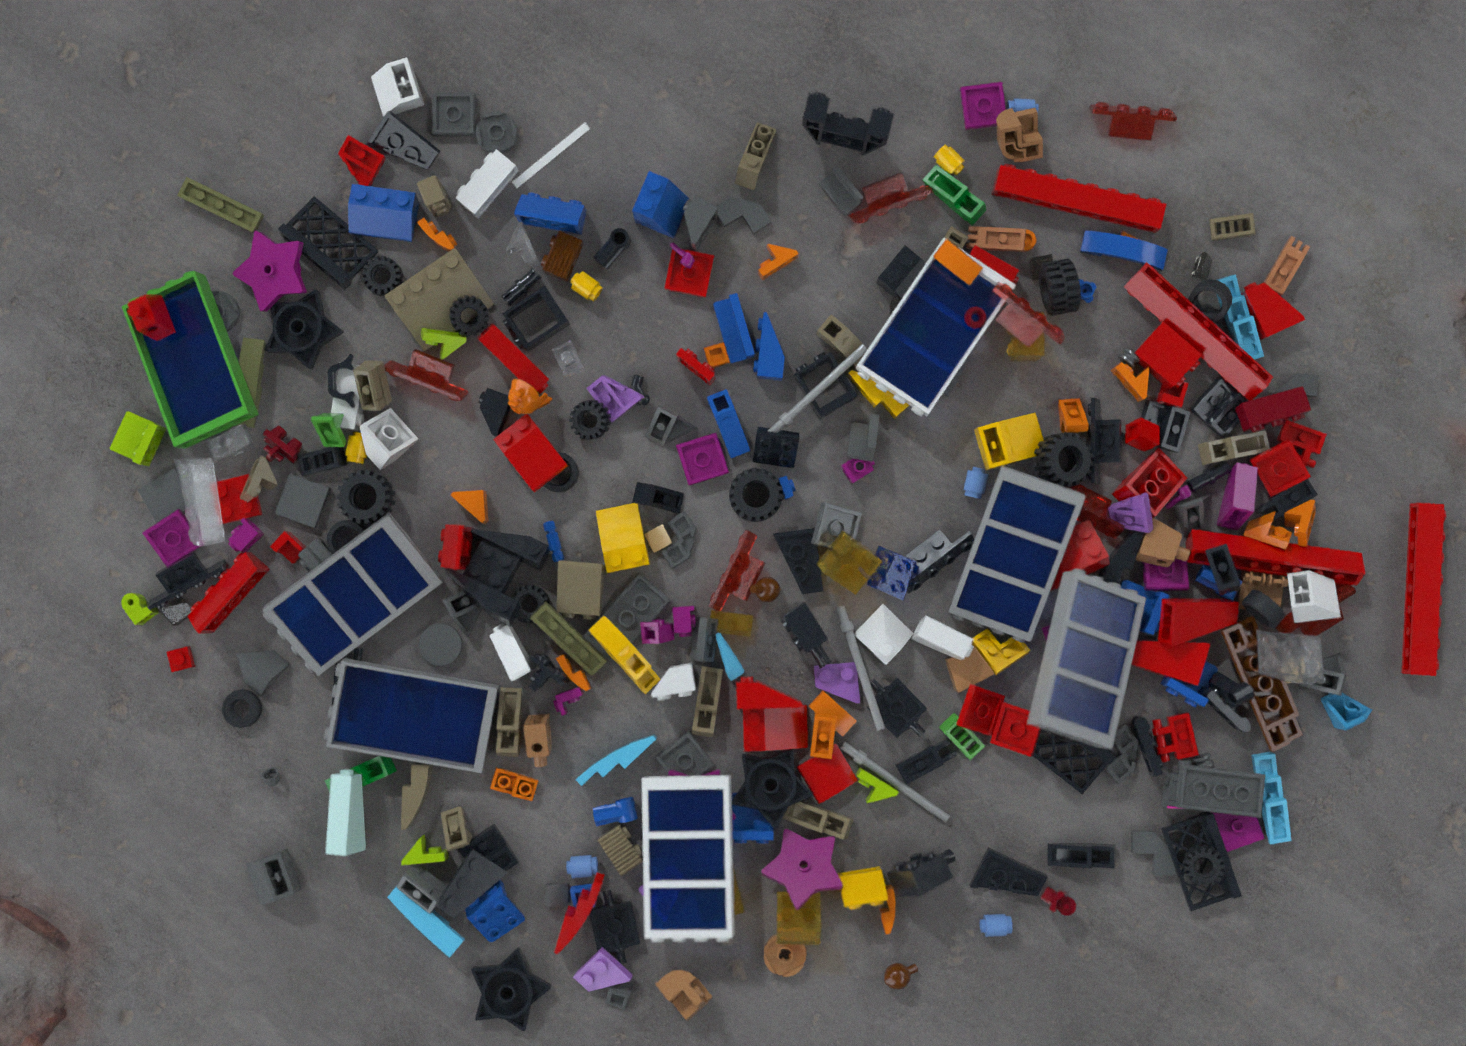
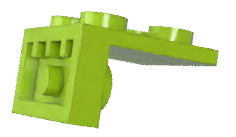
[110,411,167,467]

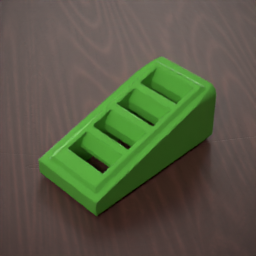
[939,713,985,761]

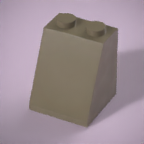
[556,561,605,620]

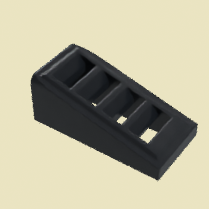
[298,447,347,476]

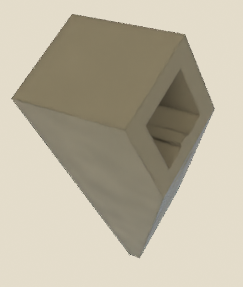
[734,123,776,190]
[816,314,878,369]

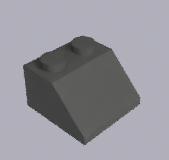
[683,195,718,252]

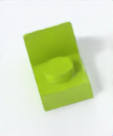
[421,328,467,360]
[856,767,899,803]
[401,834,449,865]

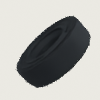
[222,689,262,728]

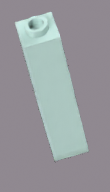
[326,769,366,856]

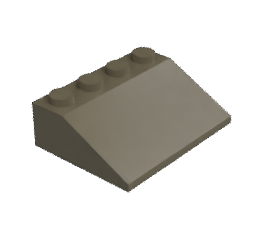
[384,248,495,352]

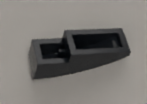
[1098,530,1144,584]
[1047,843,1116,869]

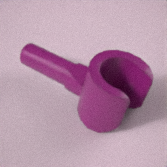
[670,242,694,268]
[1165,485,1191,510]

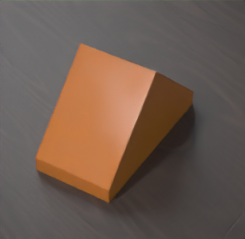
[451,490,488,524]

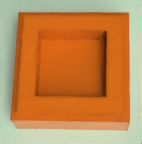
[704,342,730,368]

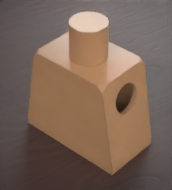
[1136,518,1190,567]
[945,647,994,693]
[524,713,552,767]

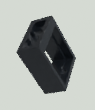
[502,286,570,352]
[793,352,857,420]

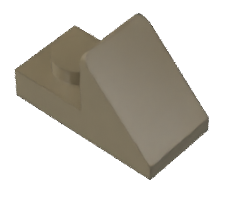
[240,456,277,502]
[441,806,472,852]

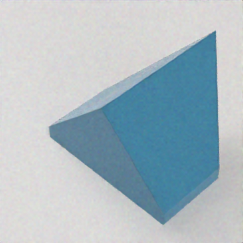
[1321,692,1372,731]

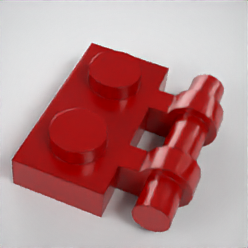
[1277,420,1327,468]
[1152,712,1199,762]

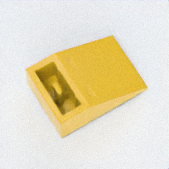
[974,412,1044,470]

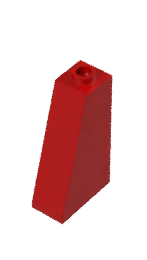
[477,323,550,393]
[1158,599,1239,645]
[1117,641,1211,686]

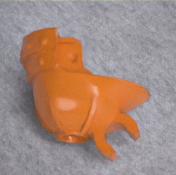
[508,379,553,414]

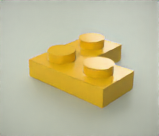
[971,628,1031,675]

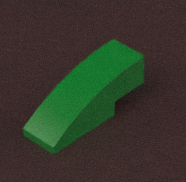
[922,165,986,226]
[324,756,397,792]

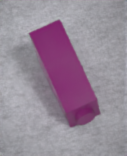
[1217,463,1258,531]

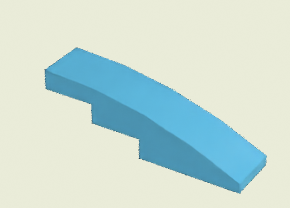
[1216,275,1264,360]
[576,734,657,786]
[1251,752,1292,844]
[387,886,465,958]

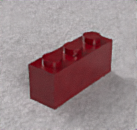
[1235,386,1311,433]

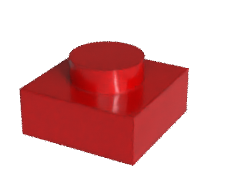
[166,646,195,672]

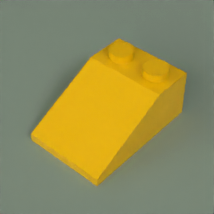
[596,503,650,573]

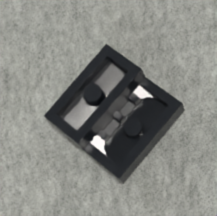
[1190,377,1247,439]
[1141,400,1191,453]
[458,824,519,871]

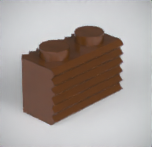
[541,231,584,282]

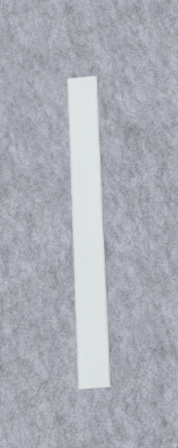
[512,123,590,188]

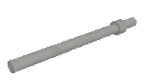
[768,344,868,433]
[836,606,885,731]
[840,741,950,822]

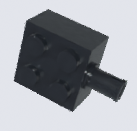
[781,602,832,668]
[887,849,955,897]

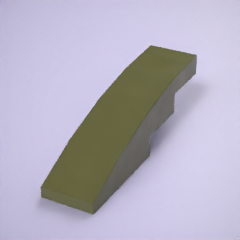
[233,338,266,428]

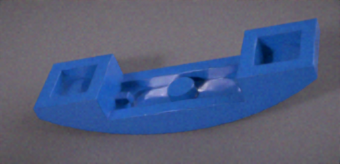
[1080,231,1168,270]

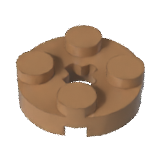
[763,931,807,977]

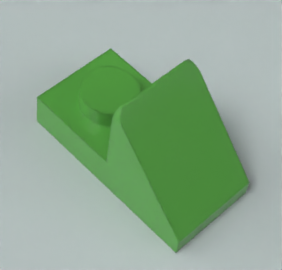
[311,413,346,447]

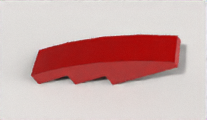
[554,872,605,954]

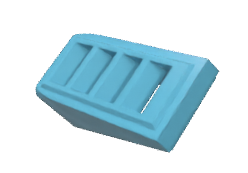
[715,632,745,681]

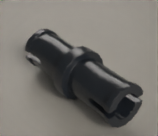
[501,268,542,306]
[1187,461,1232,493]

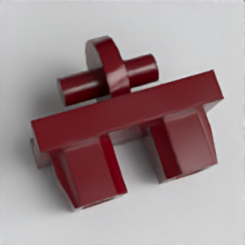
[262,425,303,464]
[1040,887,1077,916]

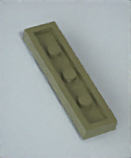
[177,177,265,233]
[530,602,607,676]

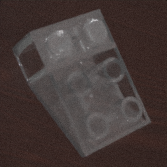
[1257,631,1323,685]

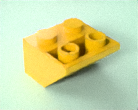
[838,866,888,909]

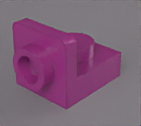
[553,686,584,716]

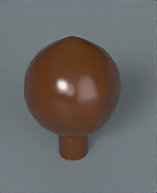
[750,577,780,603]
[884,963,918,990]

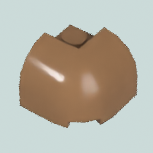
[996,108,1043,162]
[655,970,712,1021]

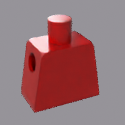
[128,294,176,341]

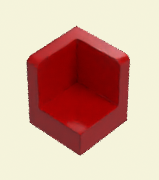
[1156,382,1189,408]
[1125,417,1160,451]
[270,531,306,564]

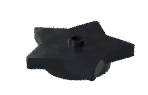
[264,289,344,370]
[732,749,813,830]
[471,947,551,1031]

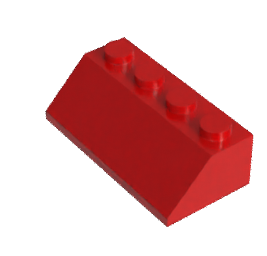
[187,552,270,634]

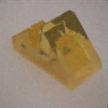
[710,610,754,637]

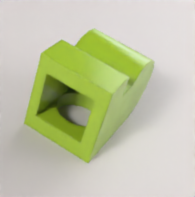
[121,593,160,625]

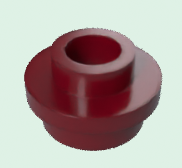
[964,307,986,329]

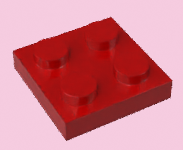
[664,249,714,298]
[676,348,716,386]
[1250,439,1311,497]
[209,474,262,525]
[956,684,1005,736]
[990,702,1041,757]

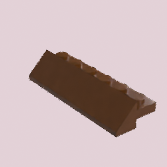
[1221,616,1303,752]

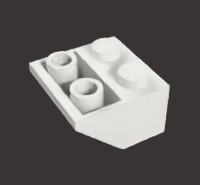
[371,57,424,117]
[1287,570,1340,623]
[651,663,696,700]

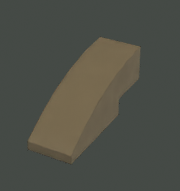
[1198,430,1270,465]
[692,666,723,738]
[496,687,522,757]
[401,762,432,830]
[782,801,854,840]

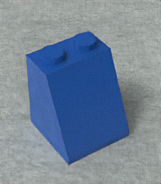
[632,171,689,238]

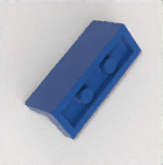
[713,293,755,364]

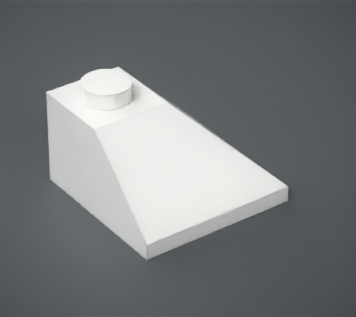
[360,408,418,470]
[854,604,914,665]

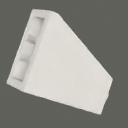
[911,616,974,660]
[489,623,536,681]

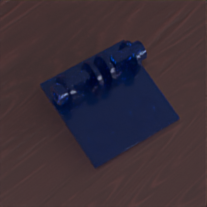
[867,545,919,601]

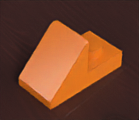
[758,244,799,281]
[1111,362,1149,402]
[1058,398,1089,433]
[1284,500,1316,546]
[1244,512,1292,549]
[810,713,837,759]

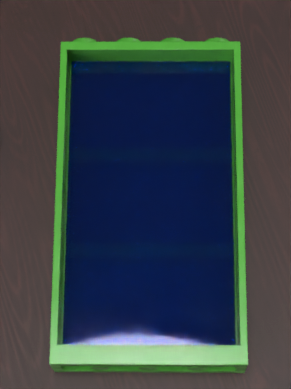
[121,271,258,449]

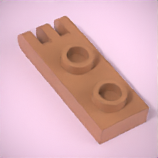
[966,226,1026,252]
[1264,236,1310,296]

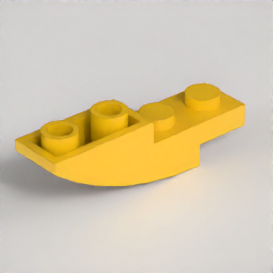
[588,616,661,694]

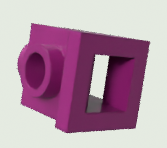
[840,458,875,484]
[228,518,264,552]
[673,606,696,637]
[640,619,675,644]

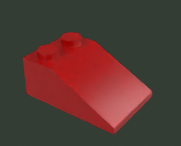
[493,414,568,493]
[1112,447,1187,518]
[1032,520,1110,592]
[438,524,474,570]
[736,676,803,709]
[743,705,808,751]

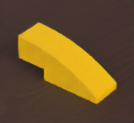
[847,370,909,419]

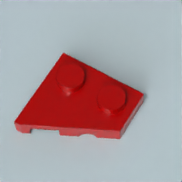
[338,135,387,186]

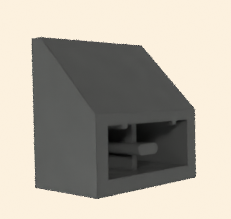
[246,849,302,905]

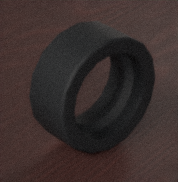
[1188,279,1233,322]
[544,451,579,493]
[326,520,370,560]
[1242,589,1285,628]

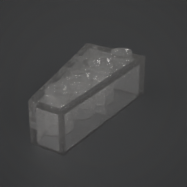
[174,455,225,546]

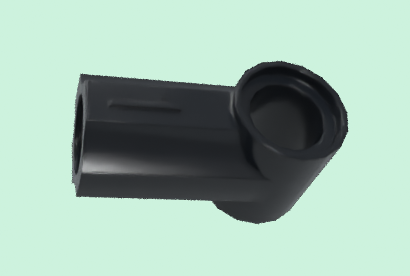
[593,228,631,270]
[1209,672,1254,708]

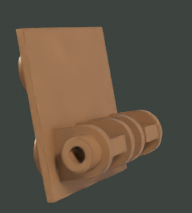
[1238,570,1288,610]

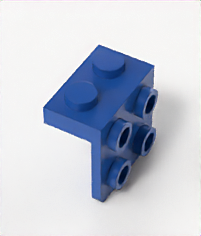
[1109,580,1169,635]
[1160,661,1218,708]
[732,793,773,844]
[465,880,525,942]

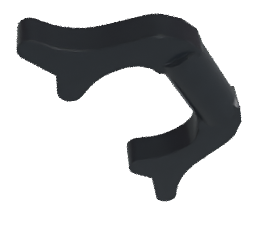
[327,354,355,408]

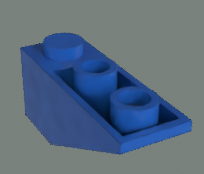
[753,312,785,381]
[707,389,751,458]

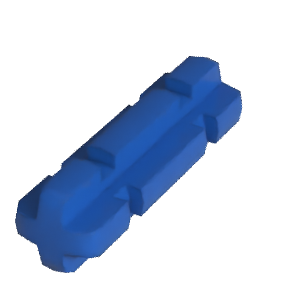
[543,521,564,562]

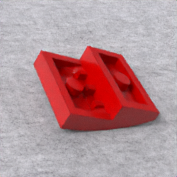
[797,743,858,804]

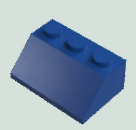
[348,184,420,242]
[514,193,586,235]

